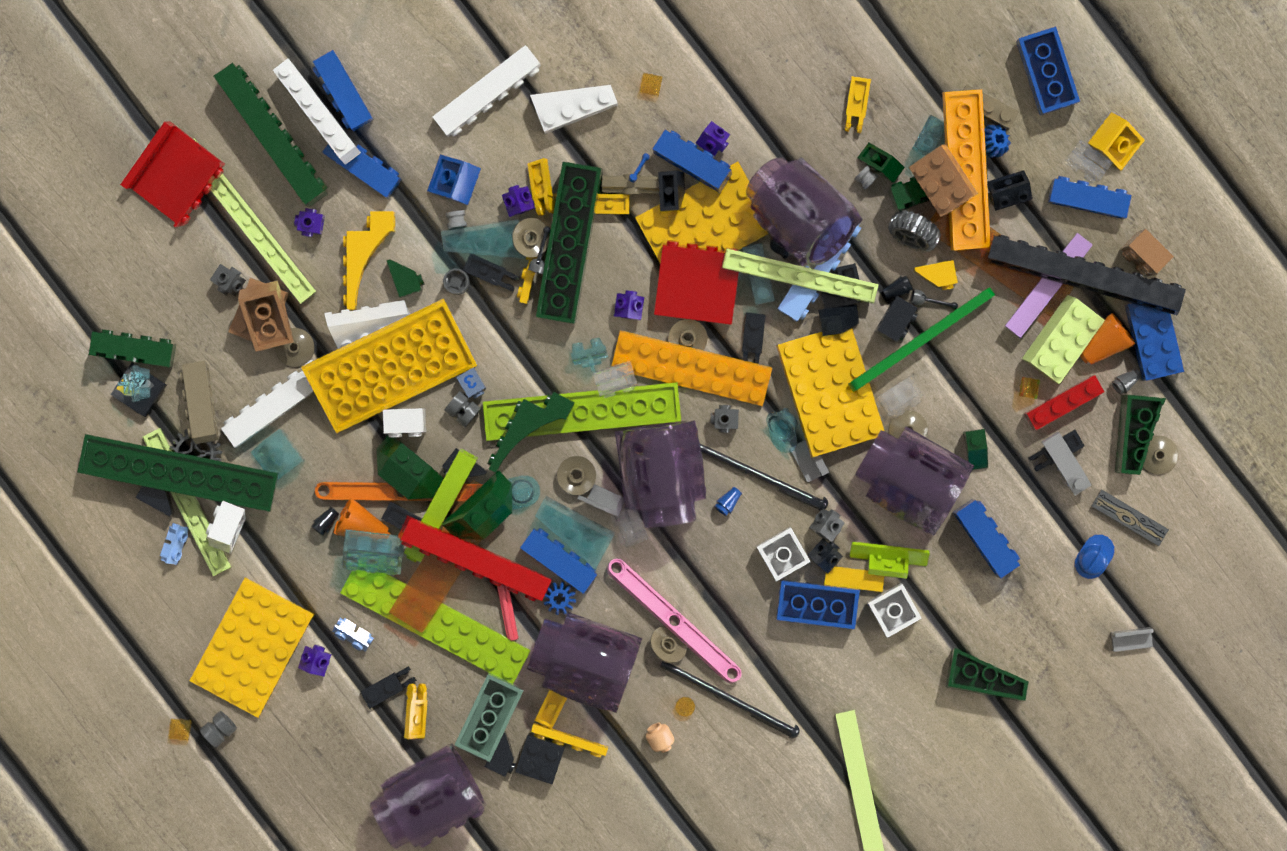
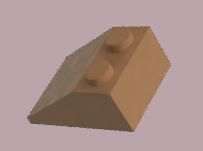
[238,281,294,352]

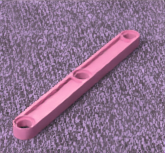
[607,559,741,683]

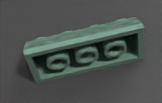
[455,673,524,762]

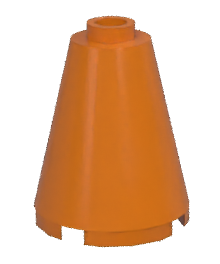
[1080,313,1135,364]
[333,499,390,545]

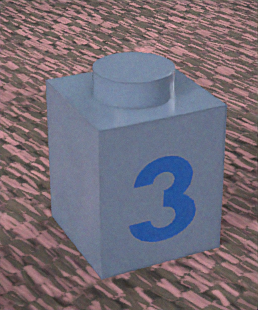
[456,367,486,399]

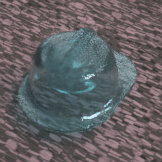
[766,408,798,453]
[508,476,540,510]

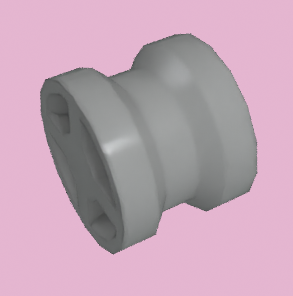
[854,165,879,190]
[446,210,467,229]

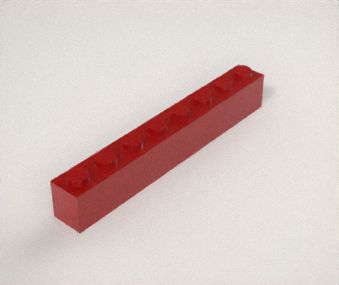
[398,515,551,602]

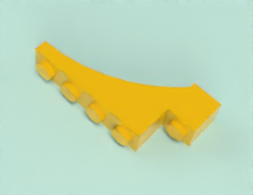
[343,211,395,310]

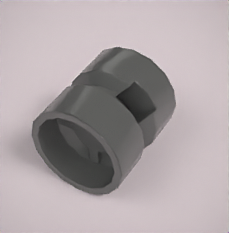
[443,268,470,295]
[444,391,481,428]
[200,711,237,748]

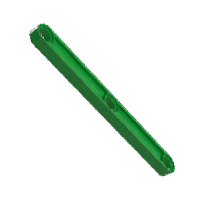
[848,287,995,392]

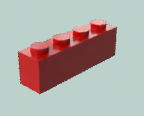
[1024,375,1105,430]

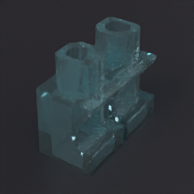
[912,115,944,156]

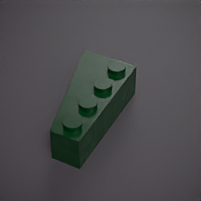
[888,176,930,212]
[88,329,176,368]
[1115,395,1166,475]
[945,648,1029,702]

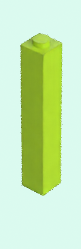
[404,448,478,562]

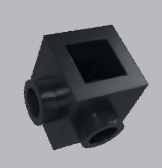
[807,538,843,574]

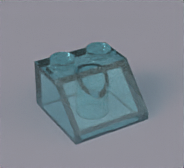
[251,429,305,481]

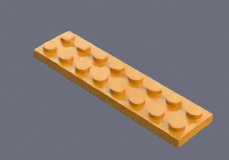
[942,89,991,250]
[611,330,772,406]

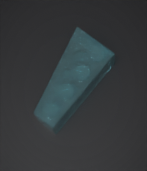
[441,218,525,259]
[535,496,615,570]

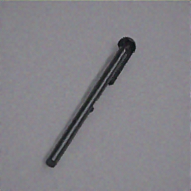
[685,438,828,511]
[659,661,800,739]

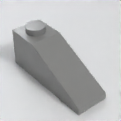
[1042,432,1091,495]

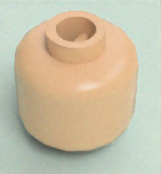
[646,722,674,753]

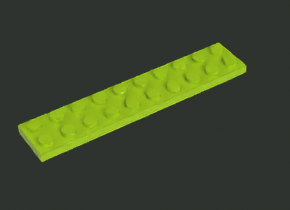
[483,382,681,441]
[340,559,531,684]

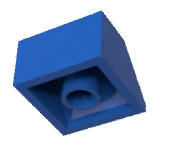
[427,154,481,205]

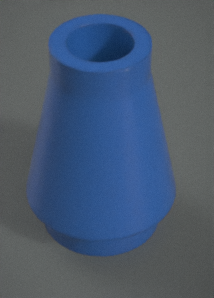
[714,487,742,516]

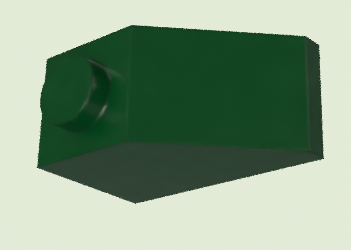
[857,142,905,183]
[386,259,425,298]
[963,429,988,470]

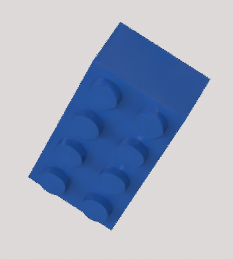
[1016,27,1080,116]
[1124,303,1184,381]
[952,499,1020,578]
[776,580,860,629]

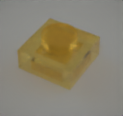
[640,73,663,97]
[1019,377,1040,399]
[169,718,191,740]

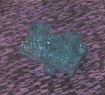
[571,338,608,372]
[118,365,150,402]

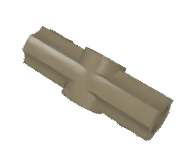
[602,174,659,195]

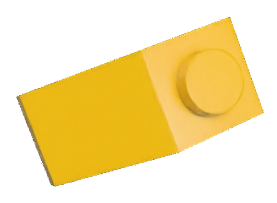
[913,260,958,290]

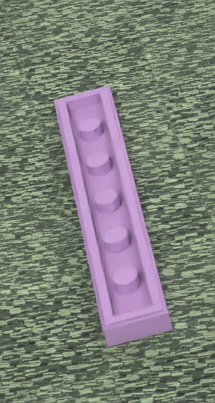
[1005,233,1092,338]

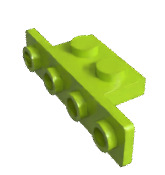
[850,542,930,579]

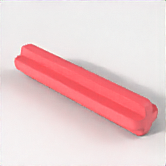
[497,584,518,641]

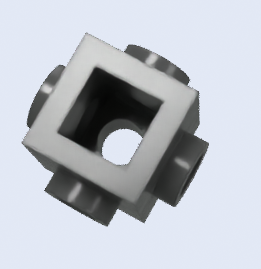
[210,264,246,297]
[711,405,739,433]
[809,509,845,542]

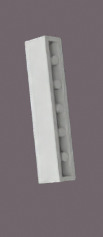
[433,45,541,137]
[273,59,361,165]
[221,359,314,448]

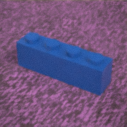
[312,50,374,131]
[652,130,732,193]
[322,144,401,199]
[1048,176,1132,219]
[520,528,597,594]

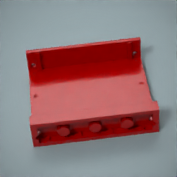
[120,121,225,227]
[654,240,739,325]

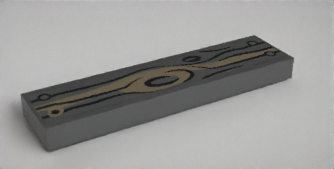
[1091,489,1169,546]

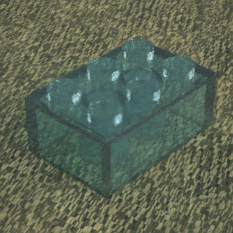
[342,530,404,576]

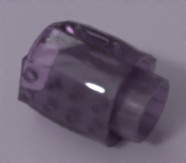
[746,157,863,270]
[615,420,706,528]
[855,426,974,536]
[527,612,642,713]
[370,743,487,849]

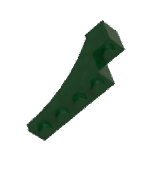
[487,392,575,473]

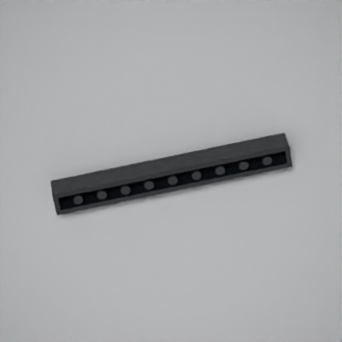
[987,235,1186,316]

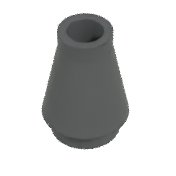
[1112,368,1142,395]

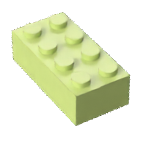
[1022,295,1105,384]

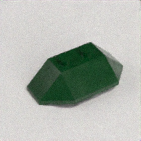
[376,435,444,500]
[442,470,512,540]

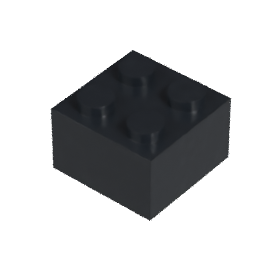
[875,296,918,343]
[515,733,565,785]

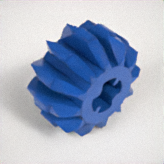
[984,125,1011,158]
[544,582,576,615]

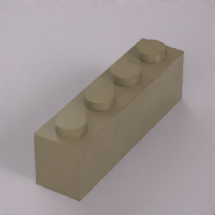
[180,360,219,444]

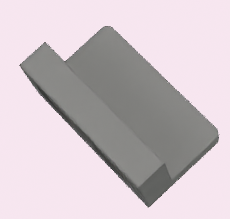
[790,440,829,482]
[577,484,626,516]
[1111,627,1153,652]

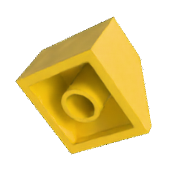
[1088,112,1145,171]

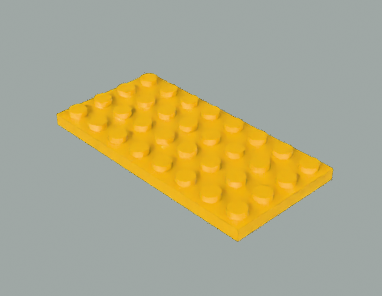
[302,298,477,433]

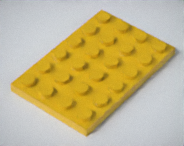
[635,162,769,263]
[776,328,886,458]
[189,577,314,718]

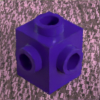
[695,121,730,157]
[502,185,535,217]
[294,208,325,237]
[614,290,644,320]
[298,644,332,677]

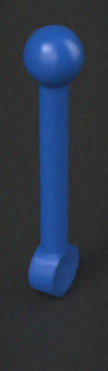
[629,153,650,183]

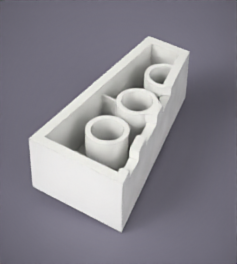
[530,85,618,134]
[324,300,410,349]

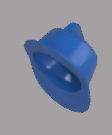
[1075,535,1114,579]

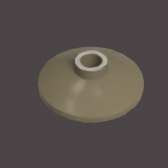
[512,218,550,257]
[668,319,708,350]
[275,328,315,367]
[889,411,928,450]
[1143,436,1178,475]
[557,456,596,495]
[650,626,687,663]

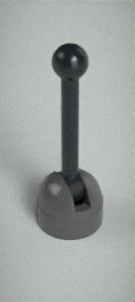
[528,226,551,274]
[911,289,958,310]

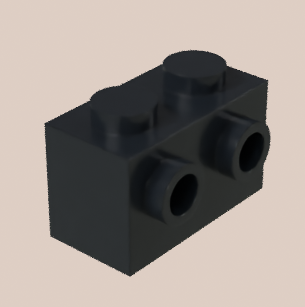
[987,170,1033,211]

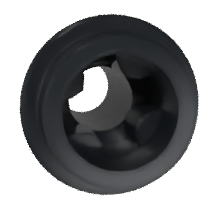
[883,275,913,299]
[311,506,339,536]

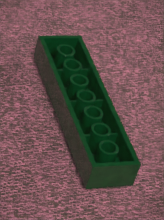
[213,62,328,207]
[536,162,603,324]

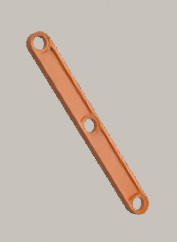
[315,482,483,501]

